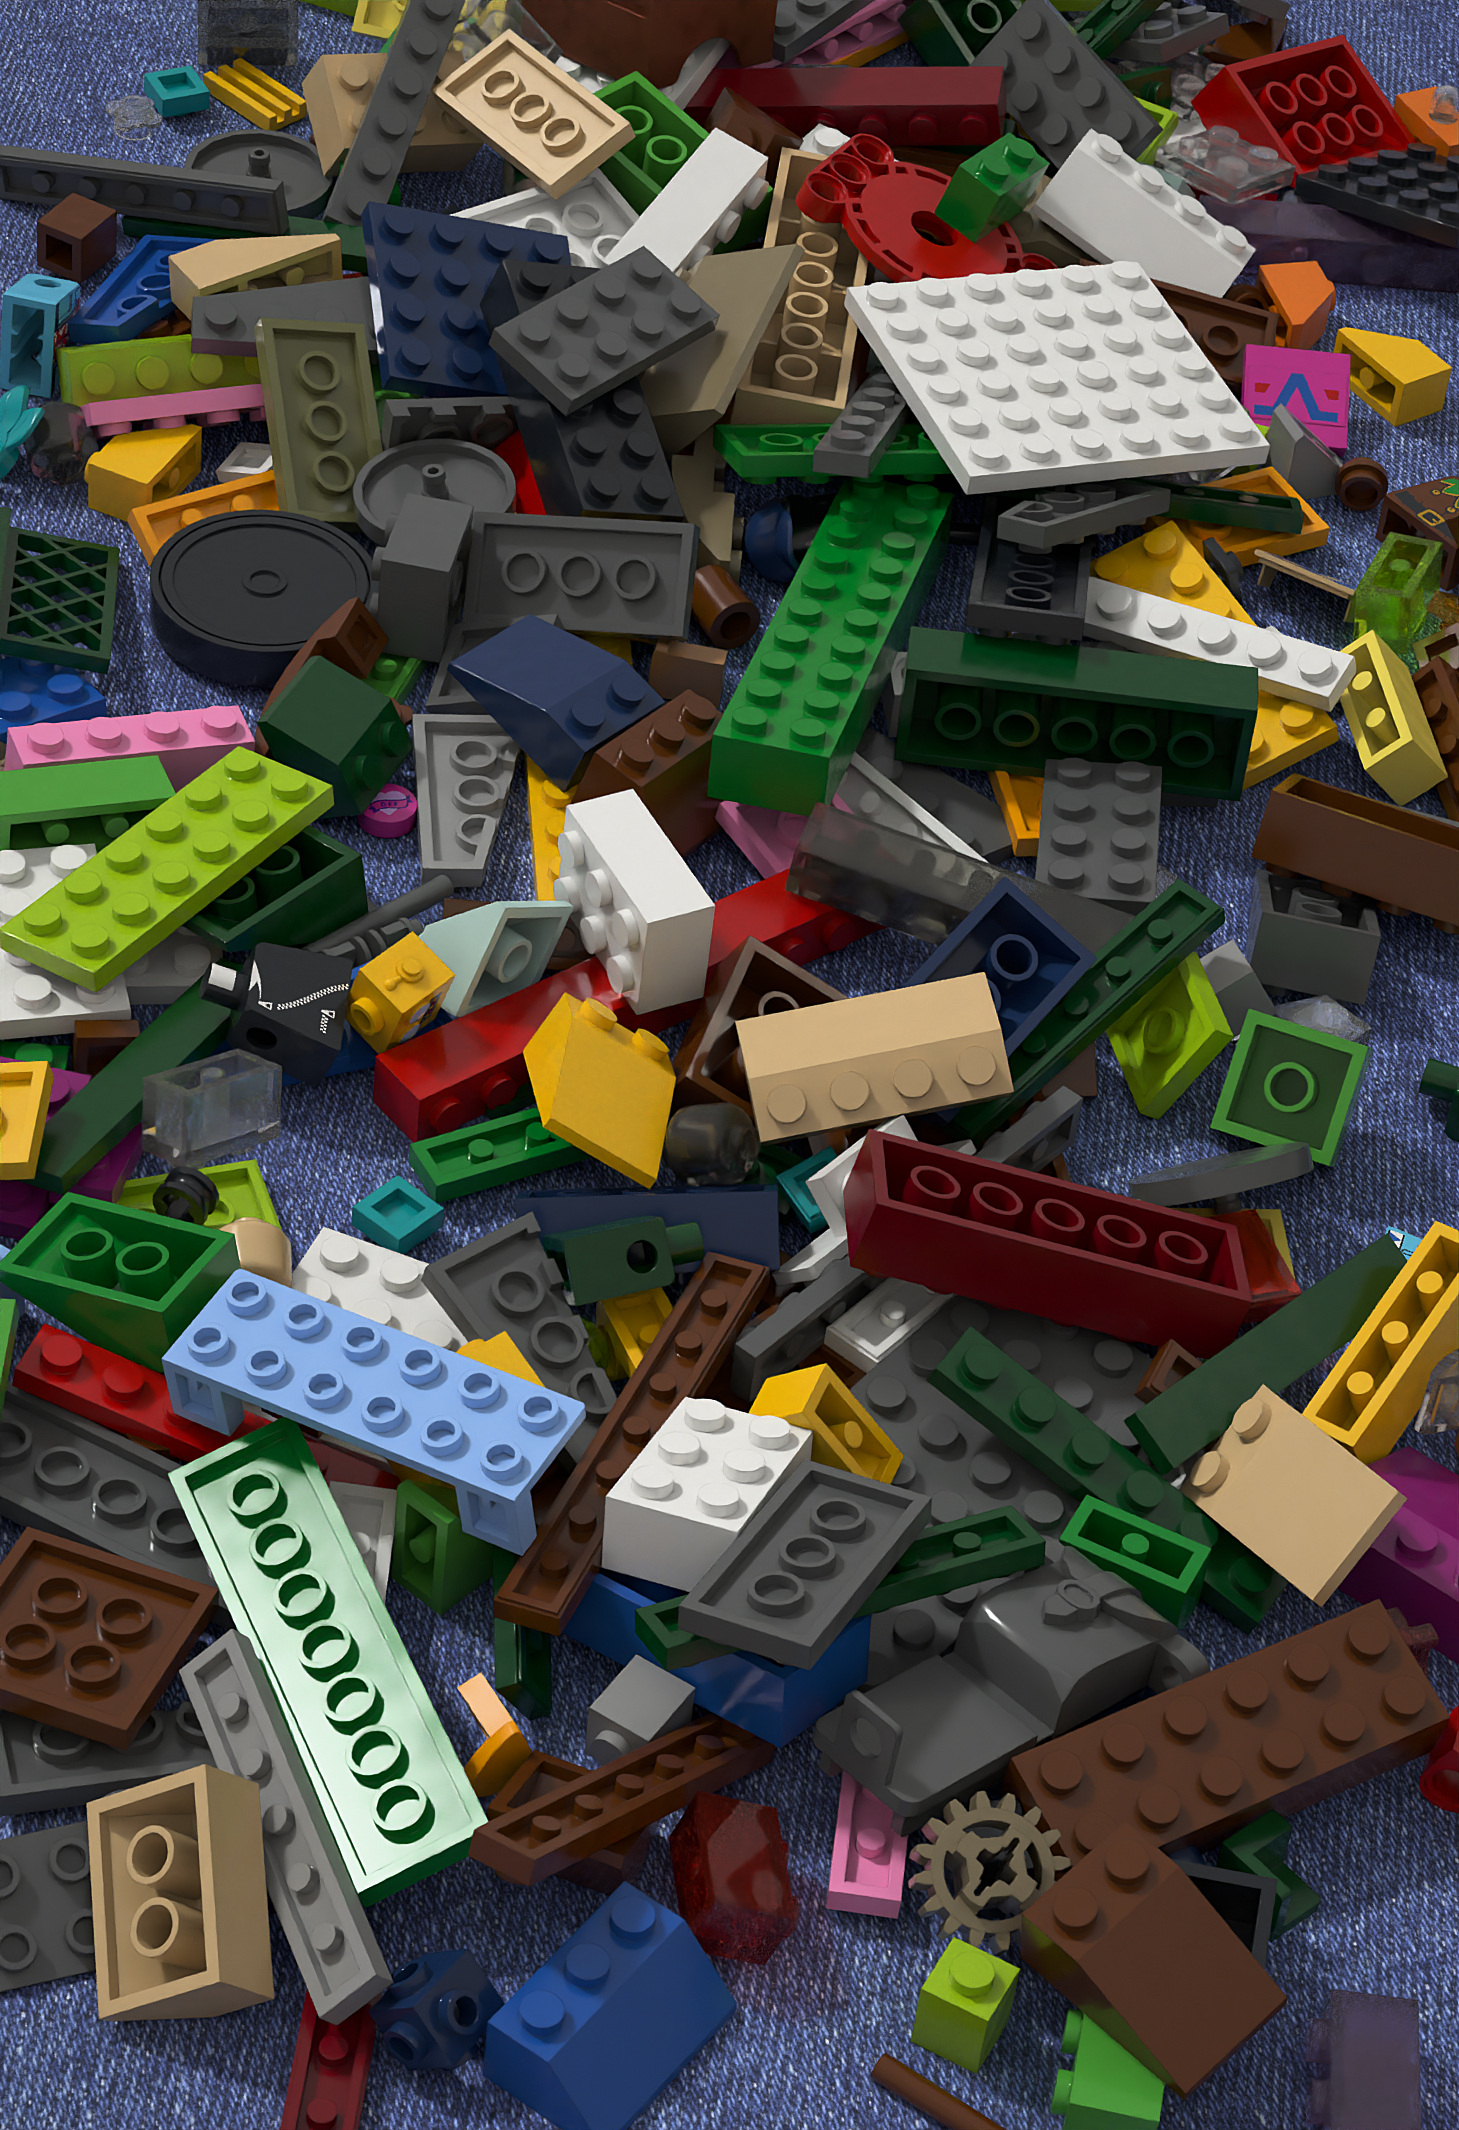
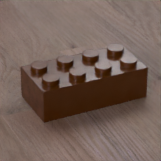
[1251,773,1459,935]

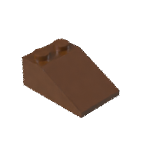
[1020,1820,1287,2101]

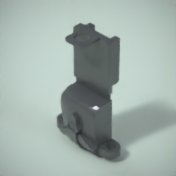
[813,1536,1211,1837]

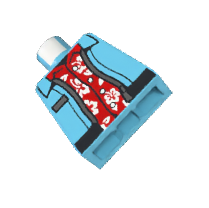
[0,274,81,398]

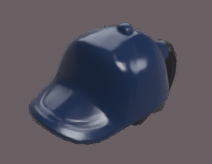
[742,494,837,582]

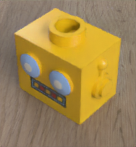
[345,931,455,1054]

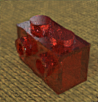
[668,1791,798,1966]

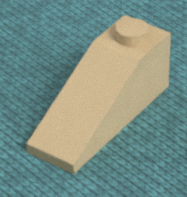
[168,234,343,321]

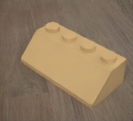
[735,972,1014,1147]

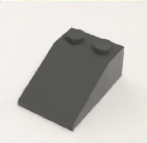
[1245,868,1381,1008]

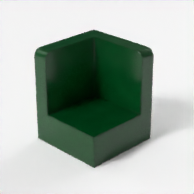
[1216,1808,1320,1943]

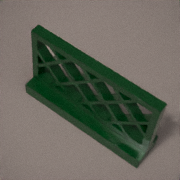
[0,507,120,674]

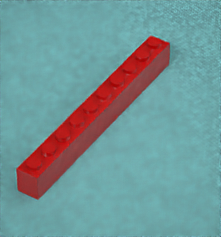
[373,835,908,1143]

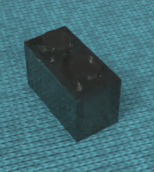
[197,0,299,66]

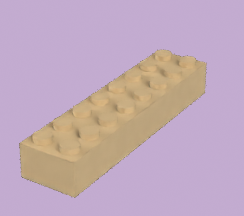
[730,147,868,424]

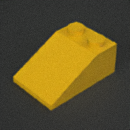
[522,992,676,1190]

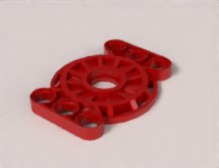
[795,134,1058,283]

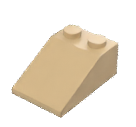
[1180,1384,1408,1607]

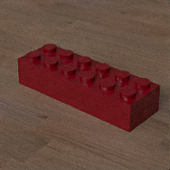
[843,1128,1252,1360]

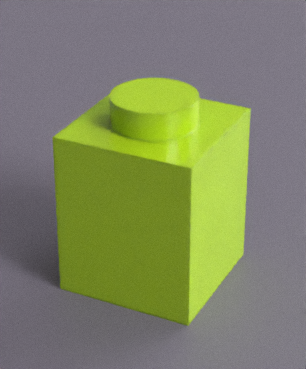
[910,1937,1020,2074]

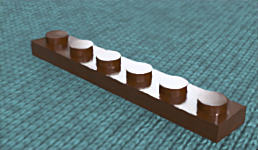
[468,1712,775,1887]

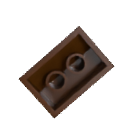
[570,689,726,859]
[669,935,850,1147]

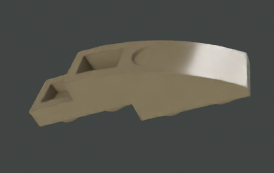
[670,426,744,584]

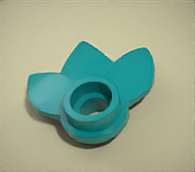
[0,385,45,479]

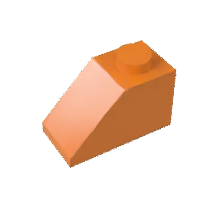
[1255,261,1336,350]

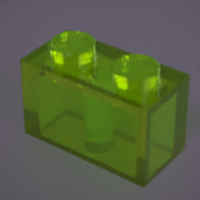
[1353,532,1443,655]

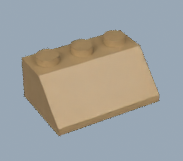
[87,1764,274,2022]

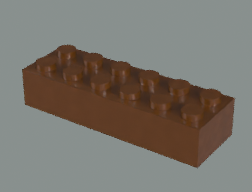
[998,1599,1450,1882]

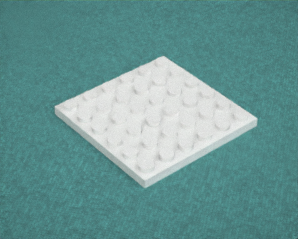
[844,261,1270,495]

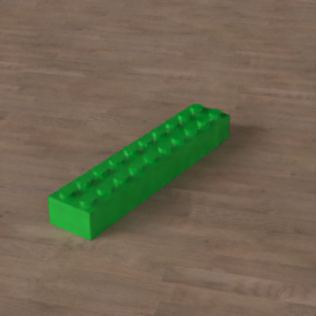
[707,476,954,820]

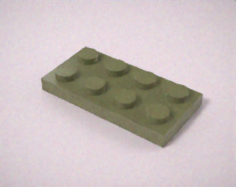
[254,317,383,533]

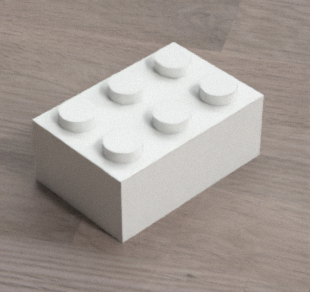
[553,789,715,1015]
[601,1397,813,1592]

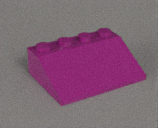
[1337,1446,1459,1664]

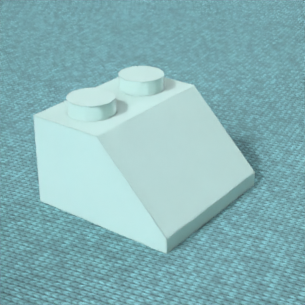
[418,900,574,1017]

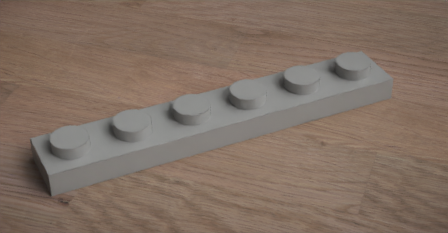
[179,1629,393,2025]

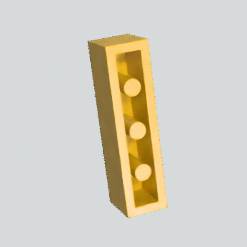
[1302,1221,1459,1466]

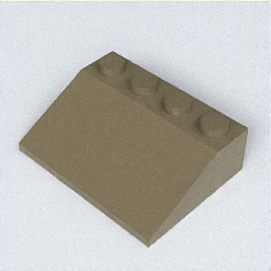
[637,244,805,462]

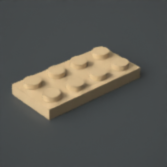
[431,29,636,200]

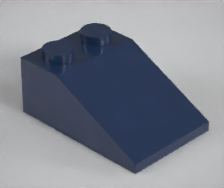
[447,614,665,793]

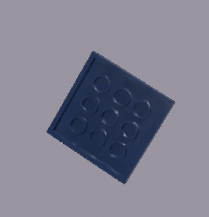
[361,201,572,398]

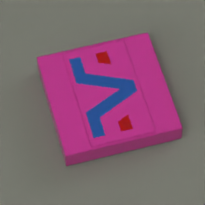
[1241,344,1351,457]

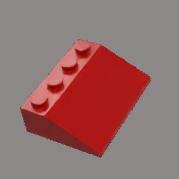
[1190,35,1417,189]

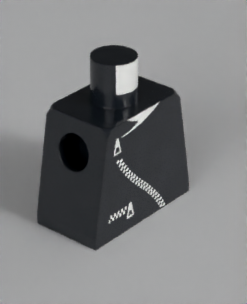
[198,942,353,1088]

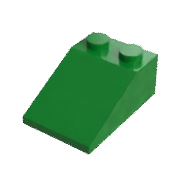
[0,1192,241,1373]

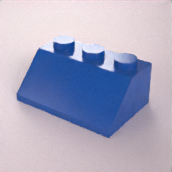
[482,1881,737,2130]

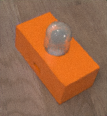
[1394,84,1459,157]

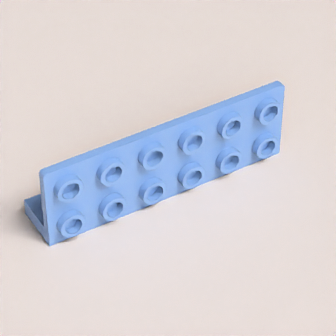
[161,1269,586,1556]

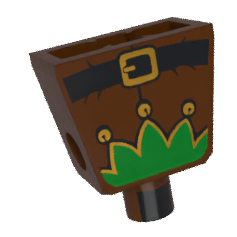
[1375,476,1459,592]

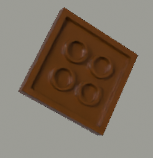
[0,1526,219,1751]

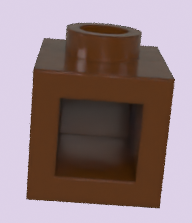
[37,193,117,283]

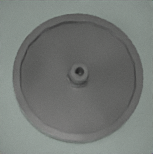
[184,129,333,219]
[353,439,517,548]
[1128,1142,1314,1215]

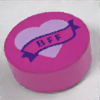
[357,784,417,838]

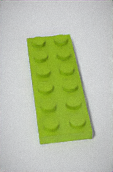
[0,746,334,993]

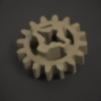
[908,1791,1071,1956]

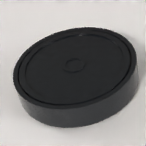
[149,510,379,688]

